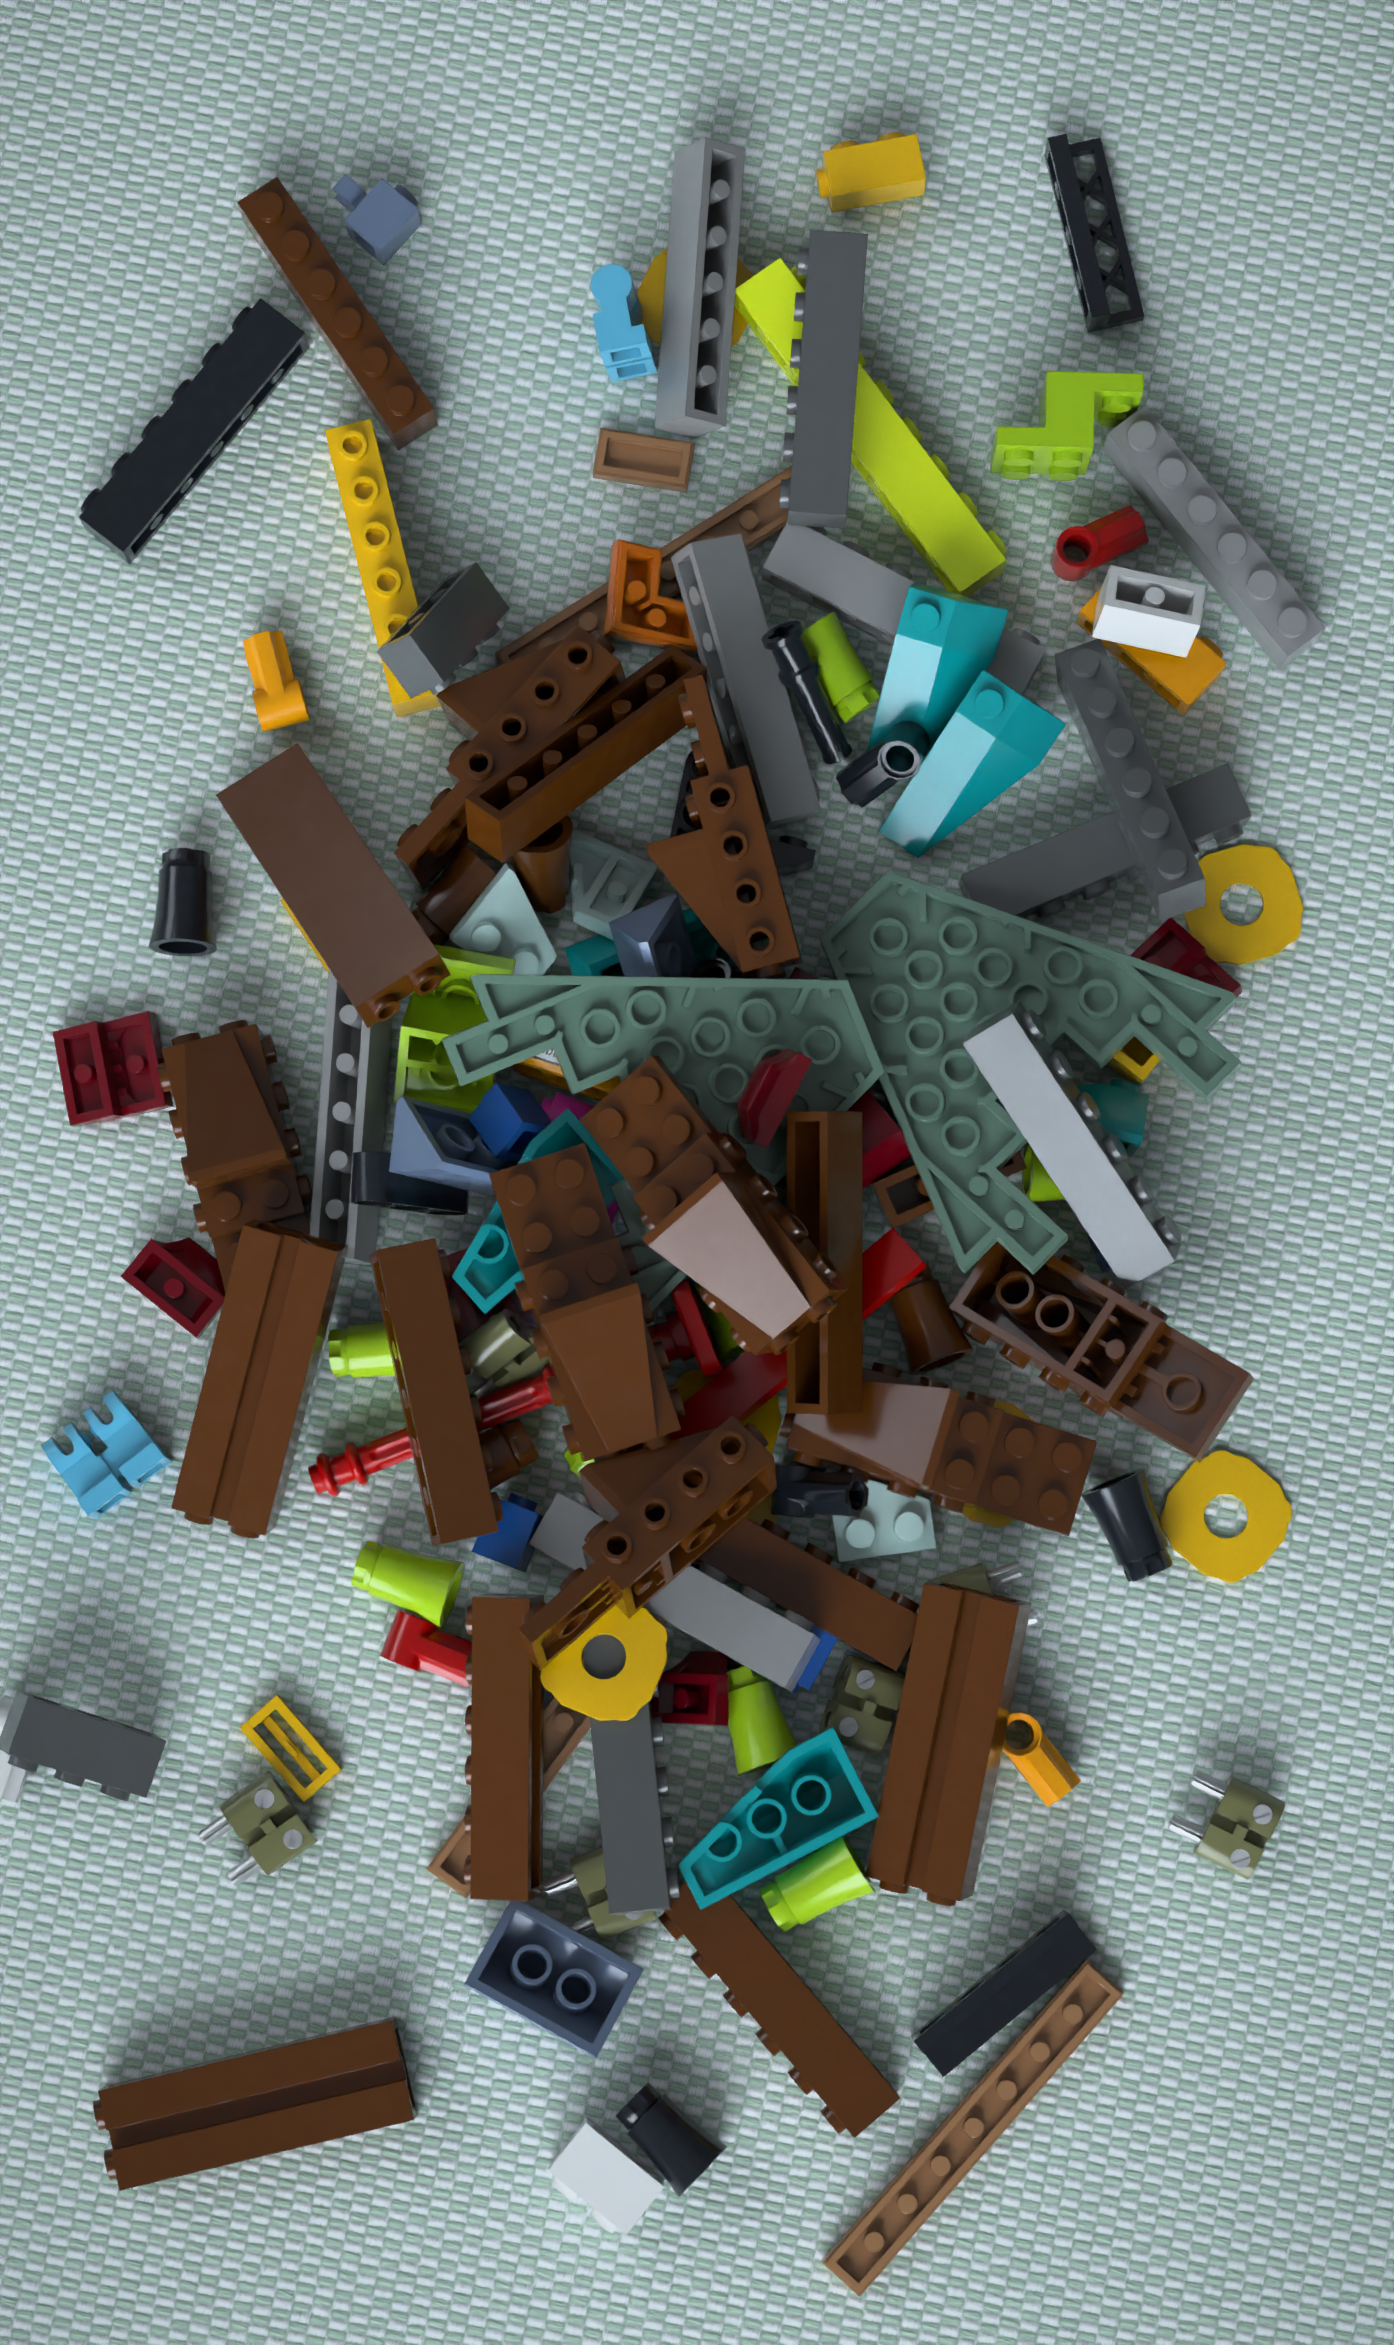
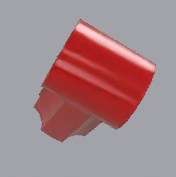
[1050,505,1149,582]
[379,1610,472,1688]

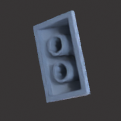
[609,894,697,977]
[389,1096,518,1197]
[464,1901,644,2059]

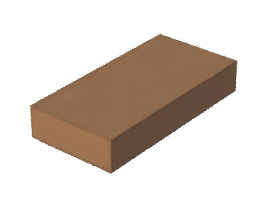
[593,428,695,493]

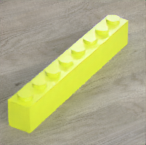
[734,258,1007,597]

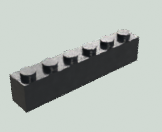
[79,298,310,564]

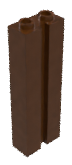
[216,743,451,1028]
[171,1219,348,1539]
[865,1581,1032,1906]
[93,2016,418,2191]

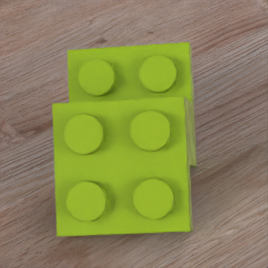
[990,371,1144,481]
[393,944,516,1114]

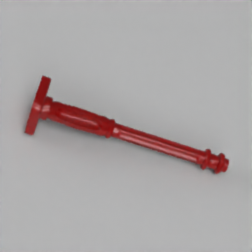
[308,1279,725,1497]

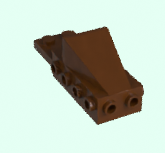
[394,625,626,891]
[646,675,803,979]
[157,1020,333,1310]
[580,1056,848,1355]
[489,1143,686,1462]
[949,1241,1254,1463]
[779,1362,1097,1537]
[518,1415,777,1671]

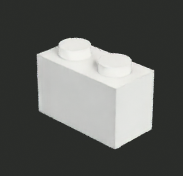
[1092,565,1206,658]
[548,2117,665,2235]

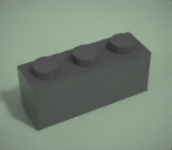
[377,562,510,698]
[0,1690,166,1801]

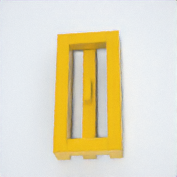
[240,1695,343,1803]

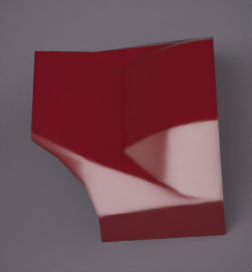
[736,1048,813,1149]
[120,1237,226,1339]
[651,1651,729,1727]

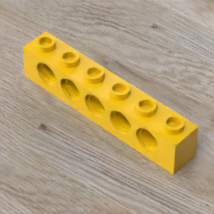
[324,419,441,717]

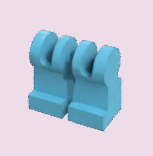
[590,264,657,383]
[41,1390,173,1519]

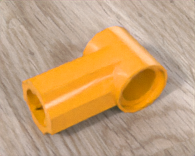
[243,630,310,732]
[1002,1712,1081,1807]

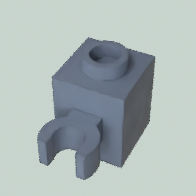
[333,174,421,265]

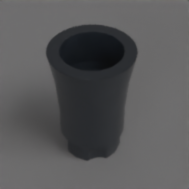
[149,848,217,956]
[1081,1468,1173,1582]
[616,2083,728,2198]

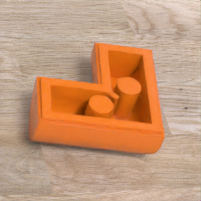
[604,539,698,655]

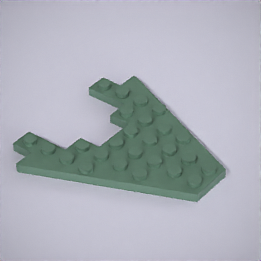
[820,871,1241,1275]
[441,974,884,1311]

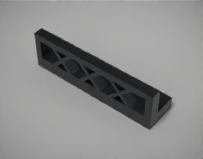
[1044,134,1144,333]
[911,1910,1097,2077]

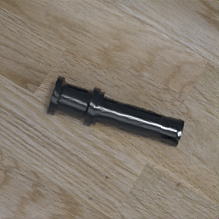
[761,620,853,764]

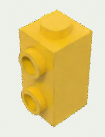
[815,132,926,213]

